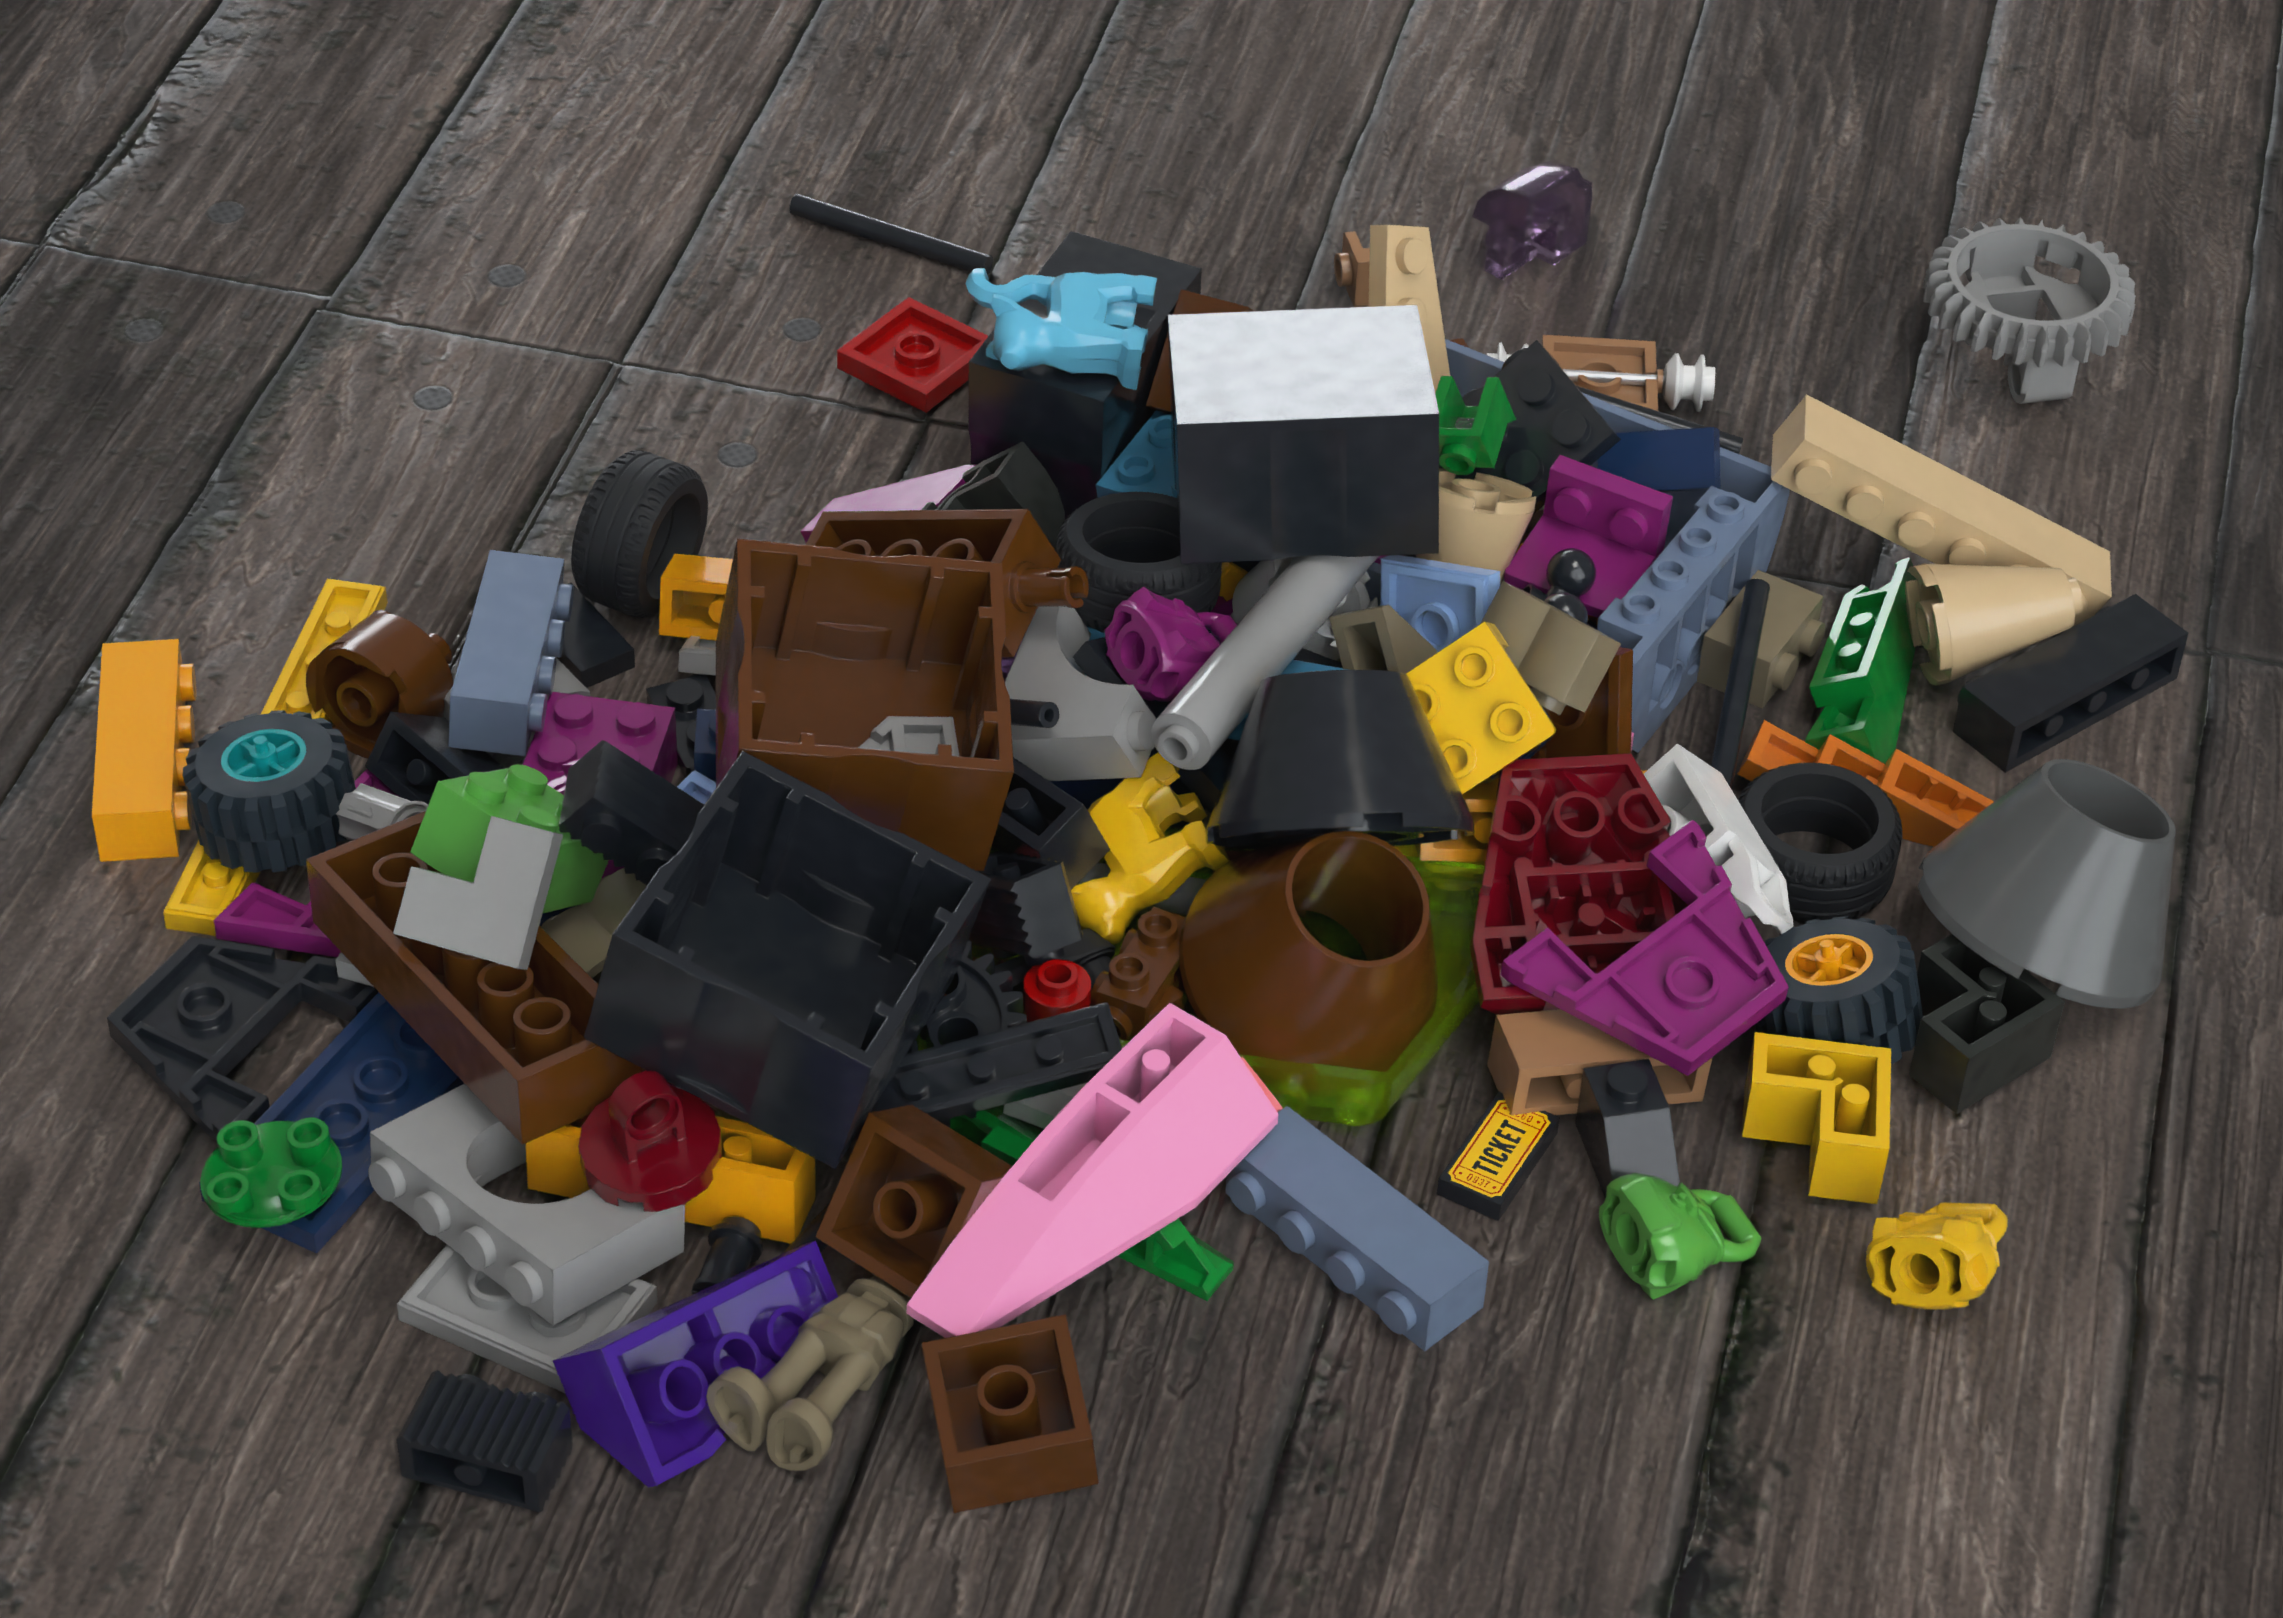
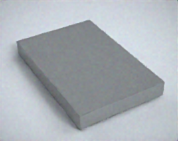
[397,1244,657,1393]

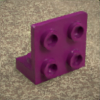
[1504,455,1673,618]

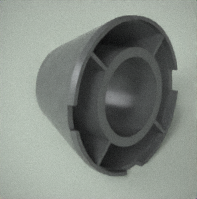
[1918,759,2176,1009]

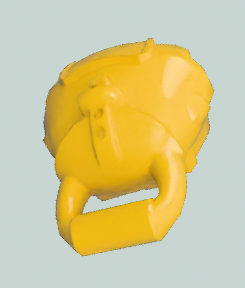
[1866,1202,2008,1310]

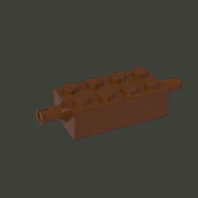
[805,509,1089,658]

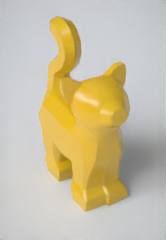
[1071,752,1230,945]

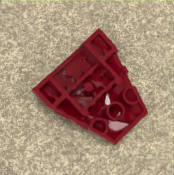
[1470,754,1688,1015]

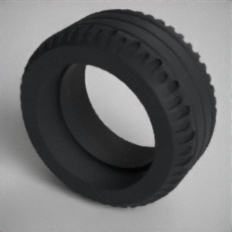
[571,450,708,618]
[1056,492,1222,633]
[1738,763,1903,922]

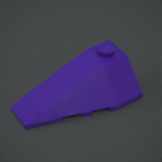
[553,1241,838,1488]

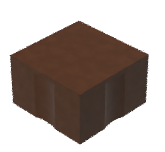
[716,539,1014,871]

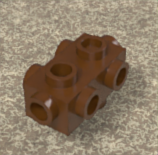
[1091,907,1187,1048]

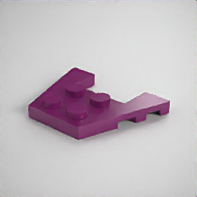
[1500,820,1789,1076]

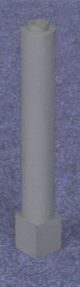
[1151,556,1380,770]

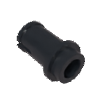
[692,1216,763,1294]

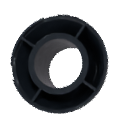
[1206,670,1474,850]

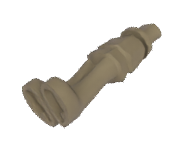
[706,1275,913,1471]

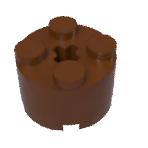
[306,610,453,758]

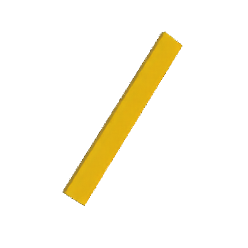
[163,579,388,936]

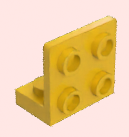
[1406,621,1556,795]

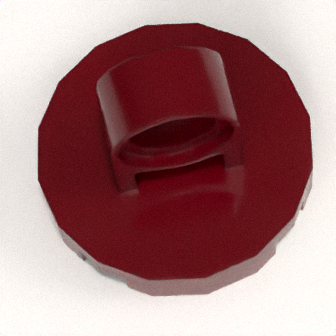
[578,1071,723,1212]

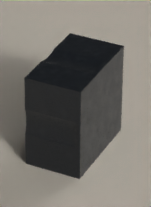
[968,231,1202,520]
[1168,305,1439,564]
[584,751,991,1169]

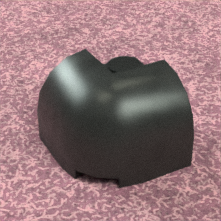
[922,441,1065,551]

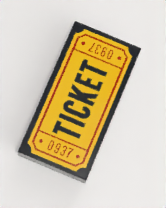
[1437,1092,1560,1221]

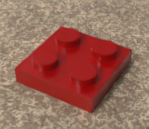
[837,297,988,413]

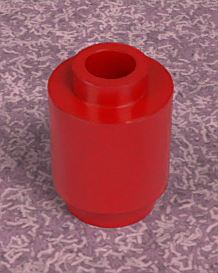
[1023,959,1091,1023]

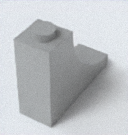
[1005,607,1156,781]

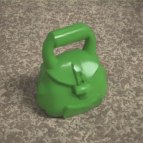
[1599,1173,1761,1300]

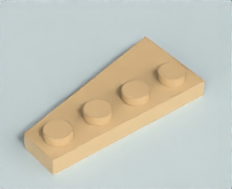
[1368,225,1450,394]

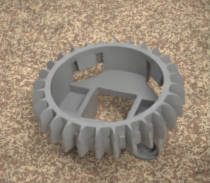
[1923,217,2136,404]

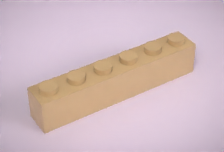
[1771,394,2112,627]

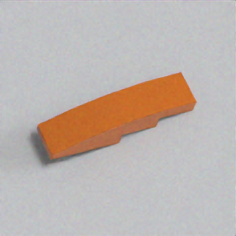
[1737,720,1994,847]

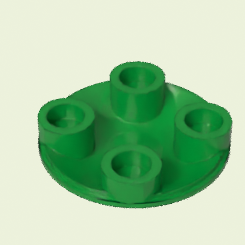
[200,1117,343,1228]

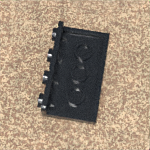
[1404,340,1621,558]

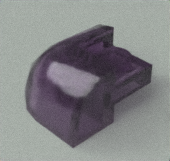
[1472,161,1592,280]

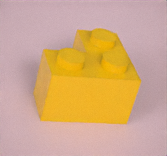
[1742,1032,1891,1204]

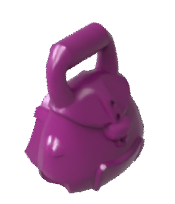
[1104,587,1237,702]

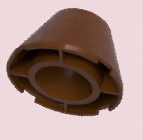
[1179,831,1438,1092]

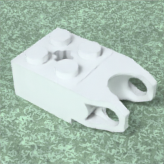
[1644,744,1793,935]

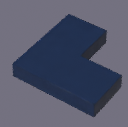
[1597,427,1721,492]

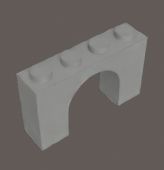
[368,1084,685,1326]

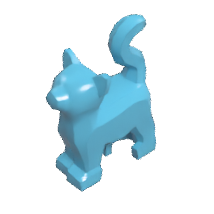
[965,268,1157,390]

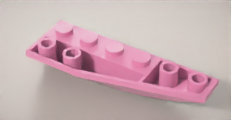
[906,1003,1279,1338]

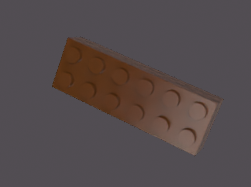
[306,811,642,1145]

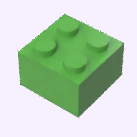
[410,764,609,914]

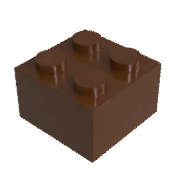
[815,1105,1012,1298]
[921,1314,1099,1513]

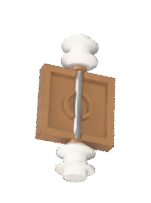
[1486,335,1715,412]

